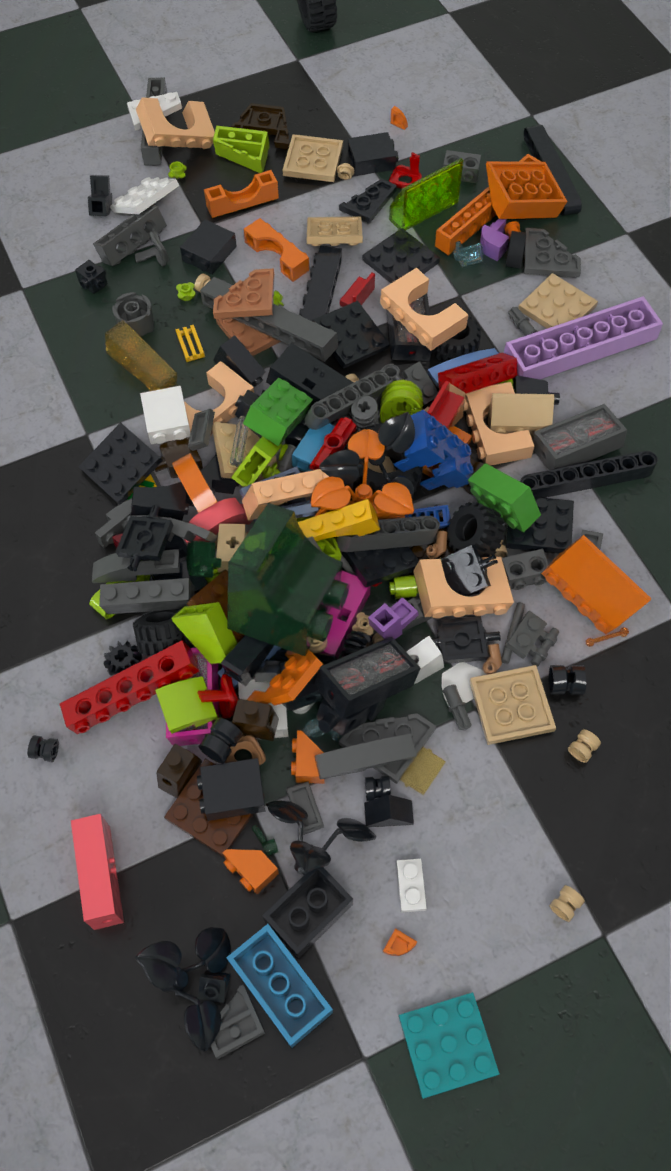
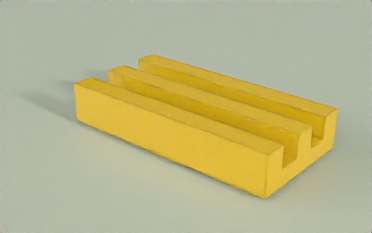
[175,325,205,362]

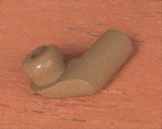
[426,531,447,559]
[483,644,502,675]

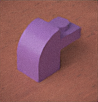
[480,219,509,261]
[368,597,418,639]

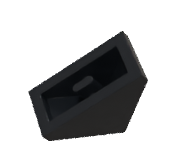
[364,795,414,827]

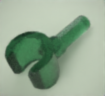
[252,825,278,855]

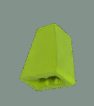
[231,436,282,487]
[172,602,237,664]

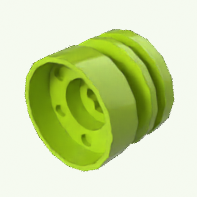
[380,380,423,424]

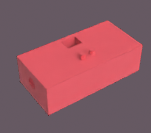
[71,814,124,930]

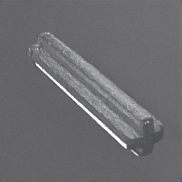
[230,416,249,467]

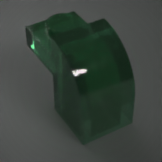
[186,540,222,578]

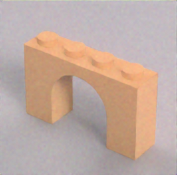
[136,97,215,149]
[380,268,468,351]
[184,361,254,436]
[463,382,534,466]
[242,469,329,521]
[413,557,514,619]

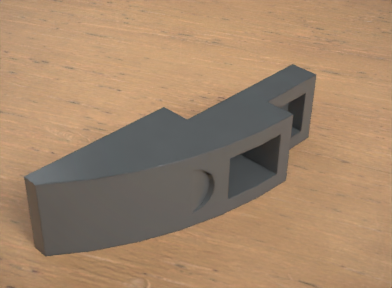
[95,498,132,548]
[92,549,180,583]

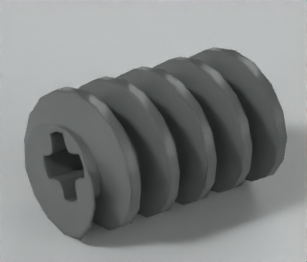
[351,396,379,433]

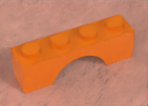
[204,170,279,218]
[243,218,309,282]

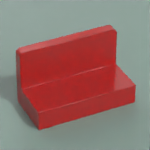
[340,272,375,307]
[427,381,465,429]

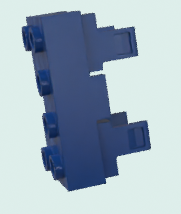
[394,410,473,490]

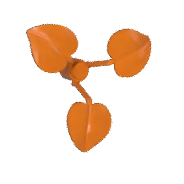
[311,429,414,515]

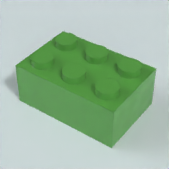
[243,378,313,446]
[468,463,541,532]

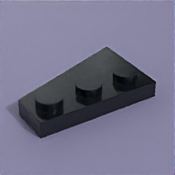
[339,179,397,224]

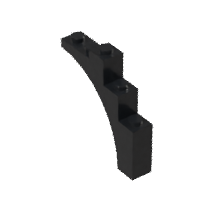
[131,452,240,521]

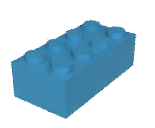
[226,924,333,1048]

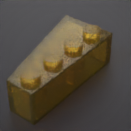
[105,320,177,391]

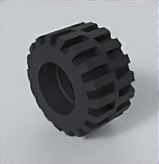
[432,316,481,362]
[447,502,505,557]
[133,609,192,656]

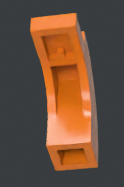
[172,453,217,513]

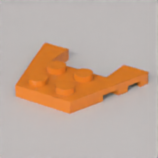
[247,639,323,706]

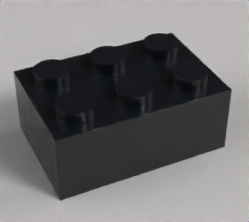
[262,867,353,959]

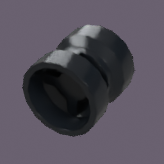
[27,735,59,762]
[365,776,391,801]

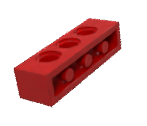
[438,353,517,394]

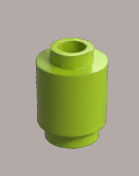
[389,575,419,599]

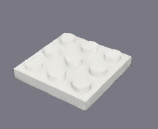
[110,177,179,214]

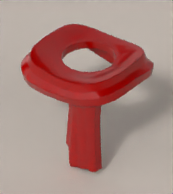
[389,152,422,191]
[197,674,238,719]

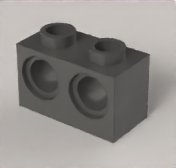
[442,150,481,183]
[502,549,549,590]

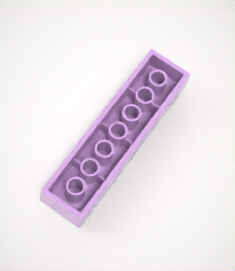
[504,296,663,379]

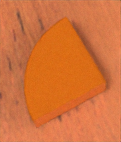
[391,106,408,130]
[383,928,417,956]

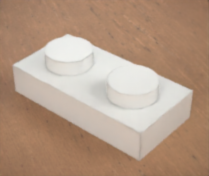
[396,859,427,913]

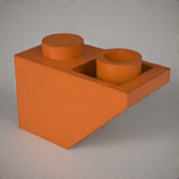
[291,730,325,784]
[223,849,279,894]

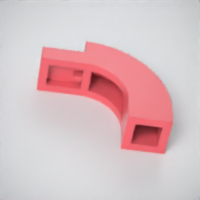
[184,498,253,548]

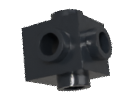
[75,260,108,294]

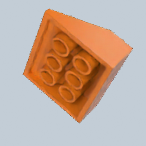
[486,161,568,219]
[541,535,652,634]

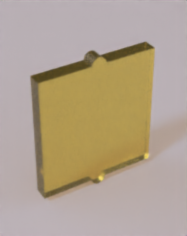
[400,747,446,796]

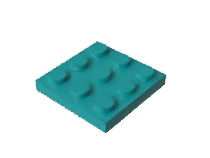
[398,992,499,1099]

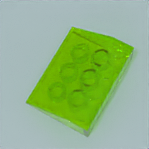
[389,158,463,230]

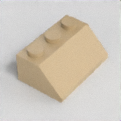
[488,393,554,438]

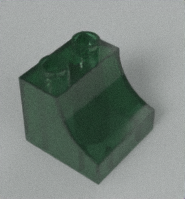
[227,503,350,656]

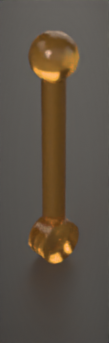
[586,627,629,647]

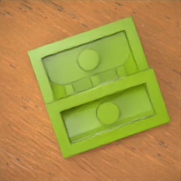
[155,676,218,734]

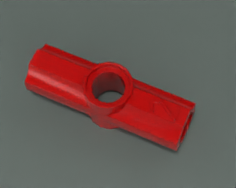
[310,417,357,470]

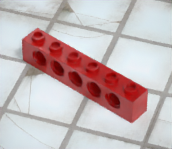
[59,640,200,734]

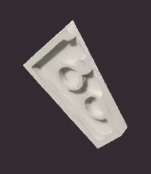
[127,92,182,131]

